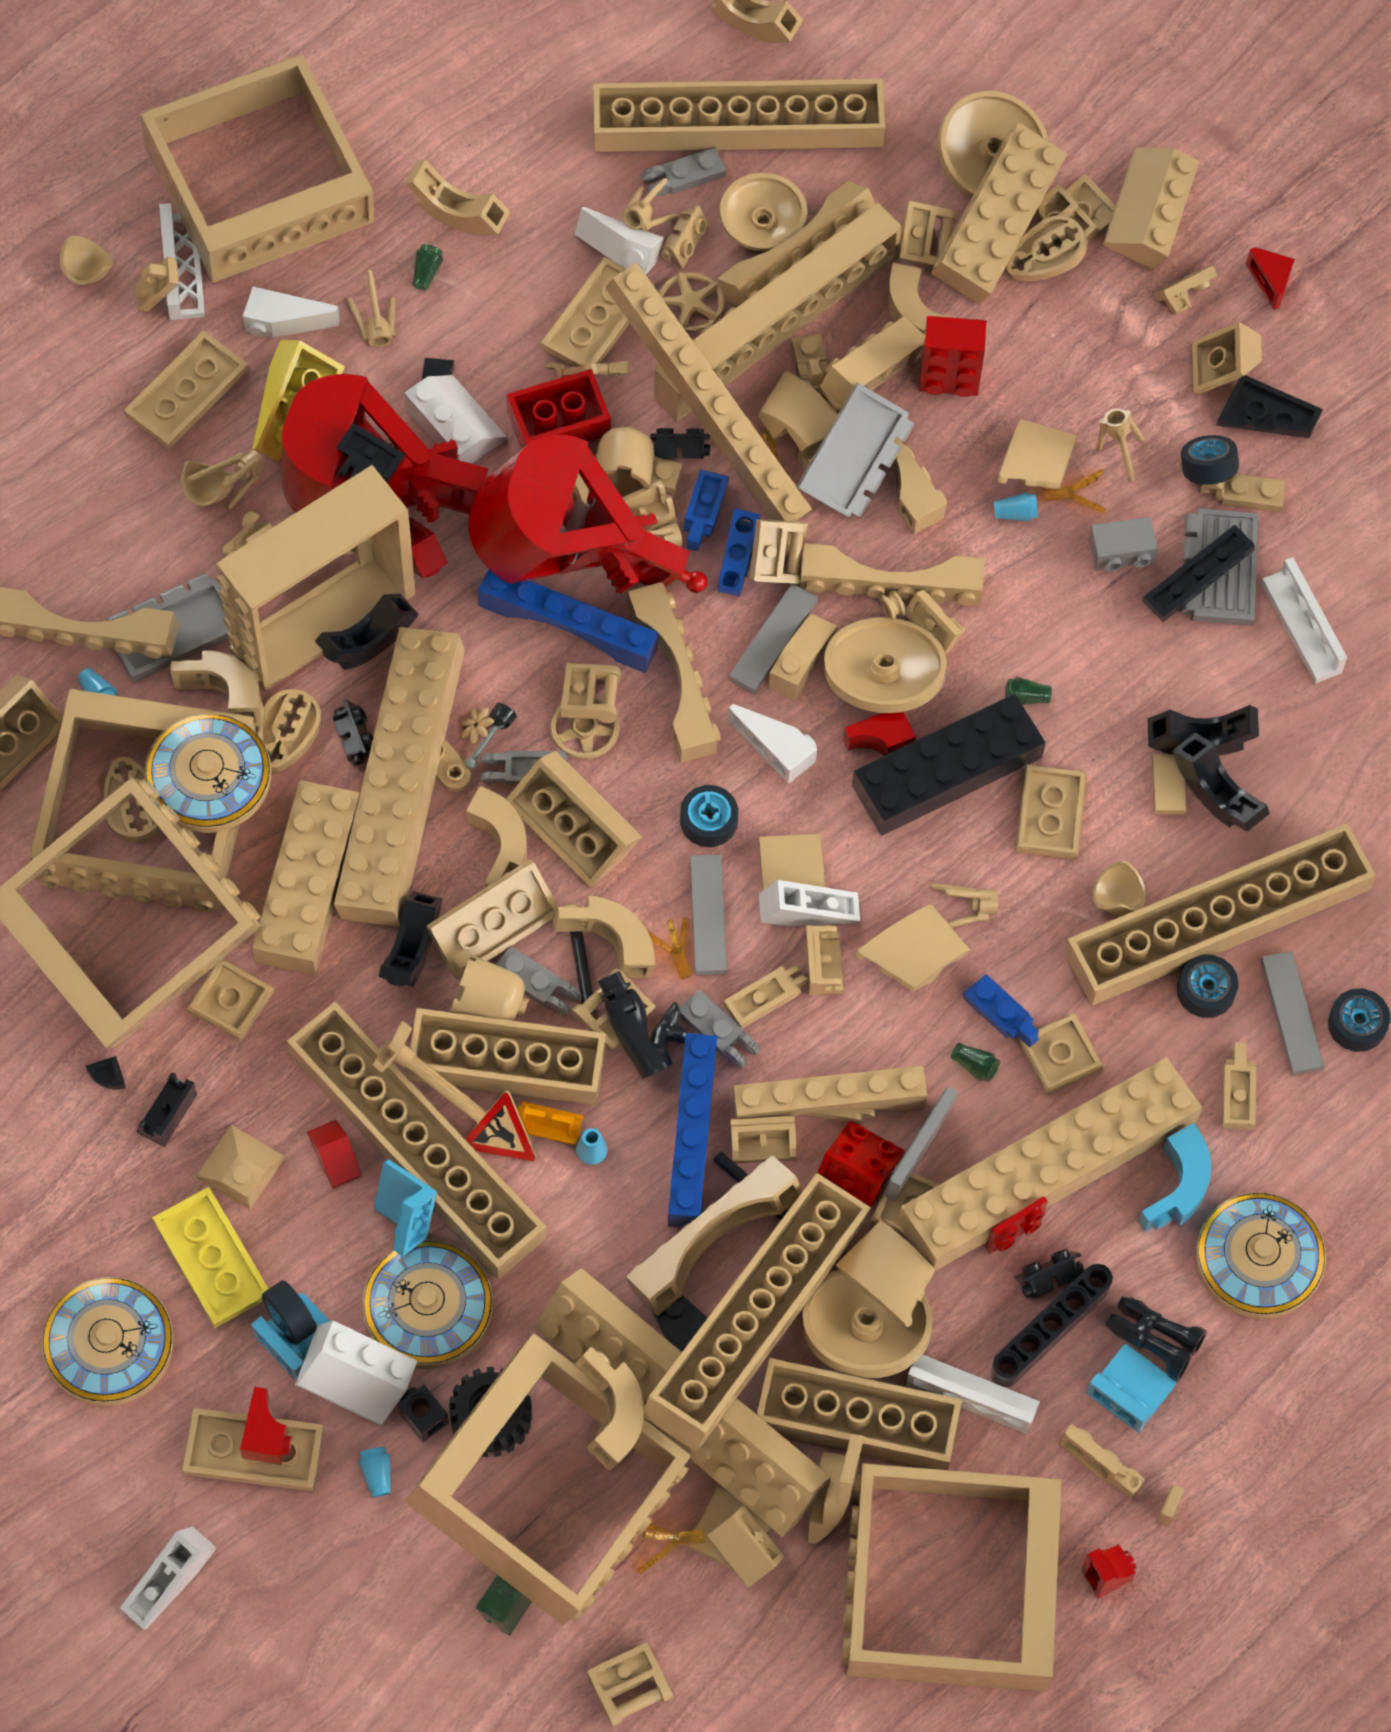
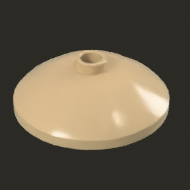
[720,173,808,251]

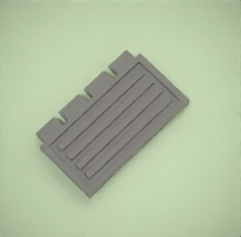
[796,382,915,517]
[1181,508,1258,626]
[107,573,228,683]

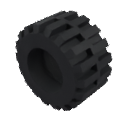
[449,1367,532,1457]

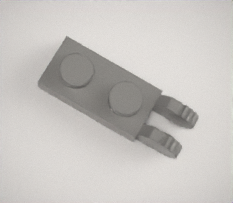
[641,147,726,198]
[481,751,567,784]
[496,946,582,1016]
[679,989,760,1068]

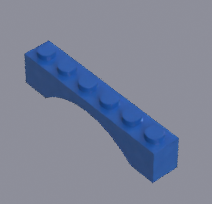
[478,569,658,673]
[668,1033,717,1227]

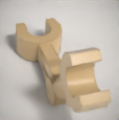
[545,361,630,382]
[223,510,267,557]

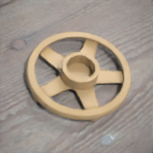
[659,272,724,331]
[550,697,619,761]

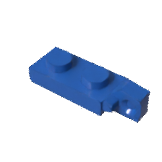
[684,469,729,551]
[963,974,1039,1048]

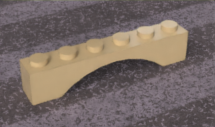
[717,181,875,306]
[819,384,947,535]
[800,543,985,606]
[628,582,721,763]
[0,587,179,659]
[732,1066,928,1119]
[626,1155,803,1316]

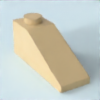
[769,613,838,701]

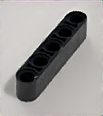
[990,1264,1113,1388]

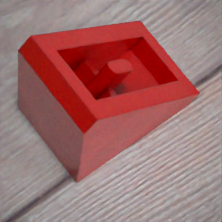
[1246,247,1295,310]
[307,1119,362,1189]

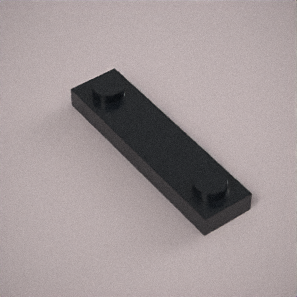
[1143,525,1255,622]

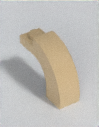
[711,0,803,43]
[405,159,510,236]
[888,263,955,334]
[170,651,264,726]
[466,785,527,888]
[553,896,655,978]
[574,1347,644,1471]

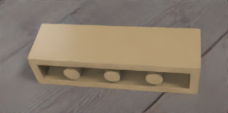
[821,316,924,405]

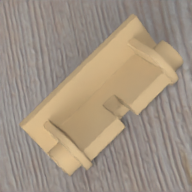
[661,205,709,269]

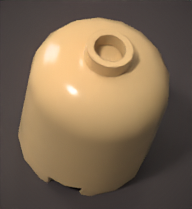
[596,426,654,497]
[450,955,529,1021]

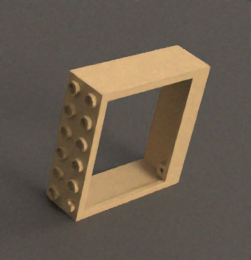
[141,54,374,283]
[216,465,416,691]
[30,689,256,912]
[0,777,262,1048]
[404,1333,691,1625]
[841,1463,1062,1692]

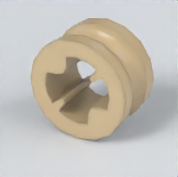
[879,590,906,620]

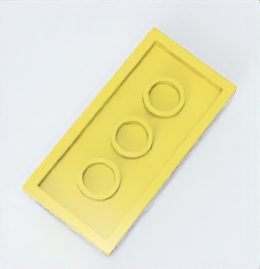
[152,1187,269,1328]

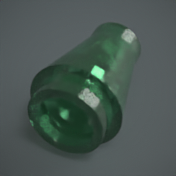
[412,244,444,290]
[1005,676,1052,705]
[951,1042,1000,1082]

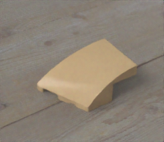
[1038,174,1116,254]
[758,371,838,452]
[997,419,1077,489]
[855,904,970,992]
[836,1220,935,1328]
[808,1434,864,1544]

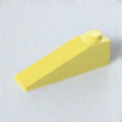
[252,340,345,462]

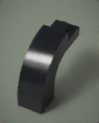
[315,593,419,670]
[1147,705,1259,756]
[1172,733,1270,832]
[379,891,443,987]

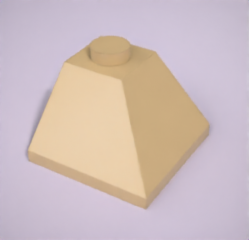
[1192,322,1262,395]
[196,1124,285,1209]

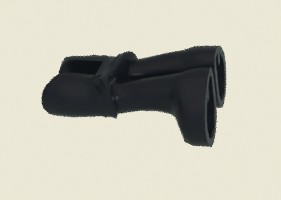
[1105,1296,1207,1382]

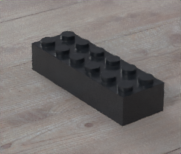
[852,693,1046,836]

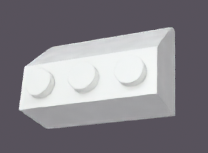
[404,375,507,464]
[295,1321,417,1425]

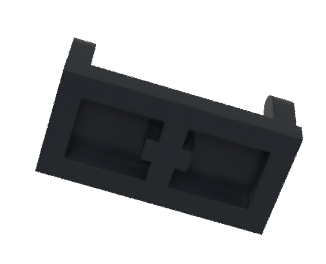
[137,1073,197,1147]

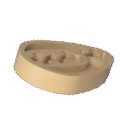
[1006,215,1087,281]
[258,689,322,774]
[104,757,160,842]

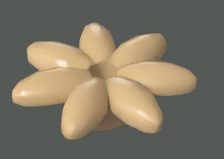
[461,708,494,745]

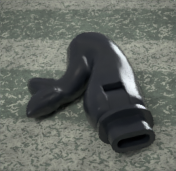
[598,971,687,1080]

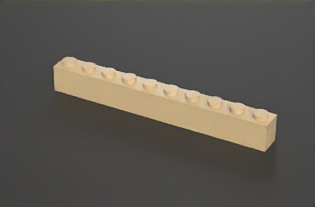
[605,262,812,521]

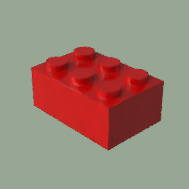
[919,316,987,397]
[506,369,611,449]

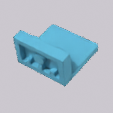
[374,1159,437,1257]
[251,1293,330,1381]
[1086,1344,1176,1433]

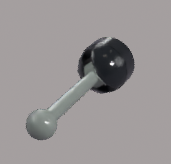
[465,703,517,769]

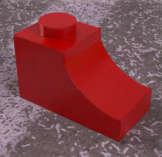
[409,517,448,578]
[843,712,916,756]
[240,1386,292,1465]
[1081,1544,1136,1599]

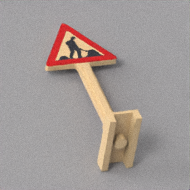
[372,1021,536,1161]

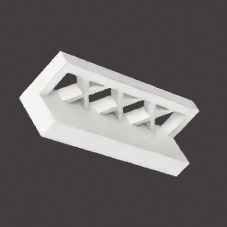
[159,203,205,320]
[1261,557,1347,684]
[906,1355,1040,1434]

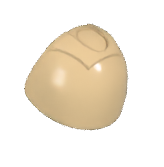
[60,235,113,286]
[181,461,234,506]
[1093,861,1146,916]

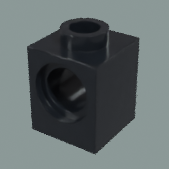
[398,1384,449,1442]

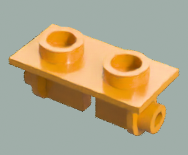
[518,1101,584,1146]

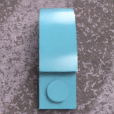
[1138,1123,1211,1232]

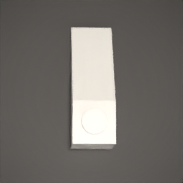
[575,207,663,275]
[243,287,340,338]
[728,704,817,784]
[759,880,860,927]
[120,1526,216,1630]

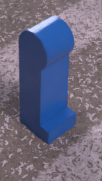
[718,508,761,597]

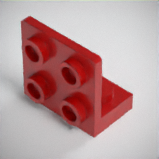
[817,1121,905,1210]
[983,1196,1048,1254]

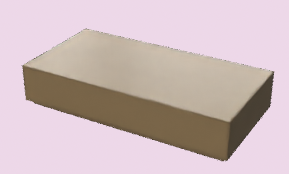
[1152,754,1186,815]

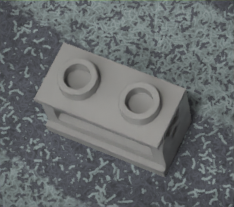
[1088,517,1158,571]

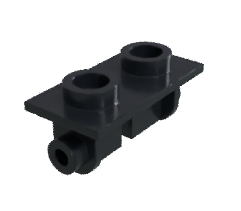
[650,428,710,459]
[333,699,373,766]
[1014,1249,1085,1299]

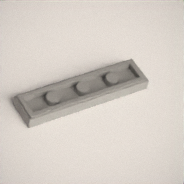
[729,583,818,695]
[690,855,727,975]
[1261,951,1324,1076]
[885,1087,958,1201]

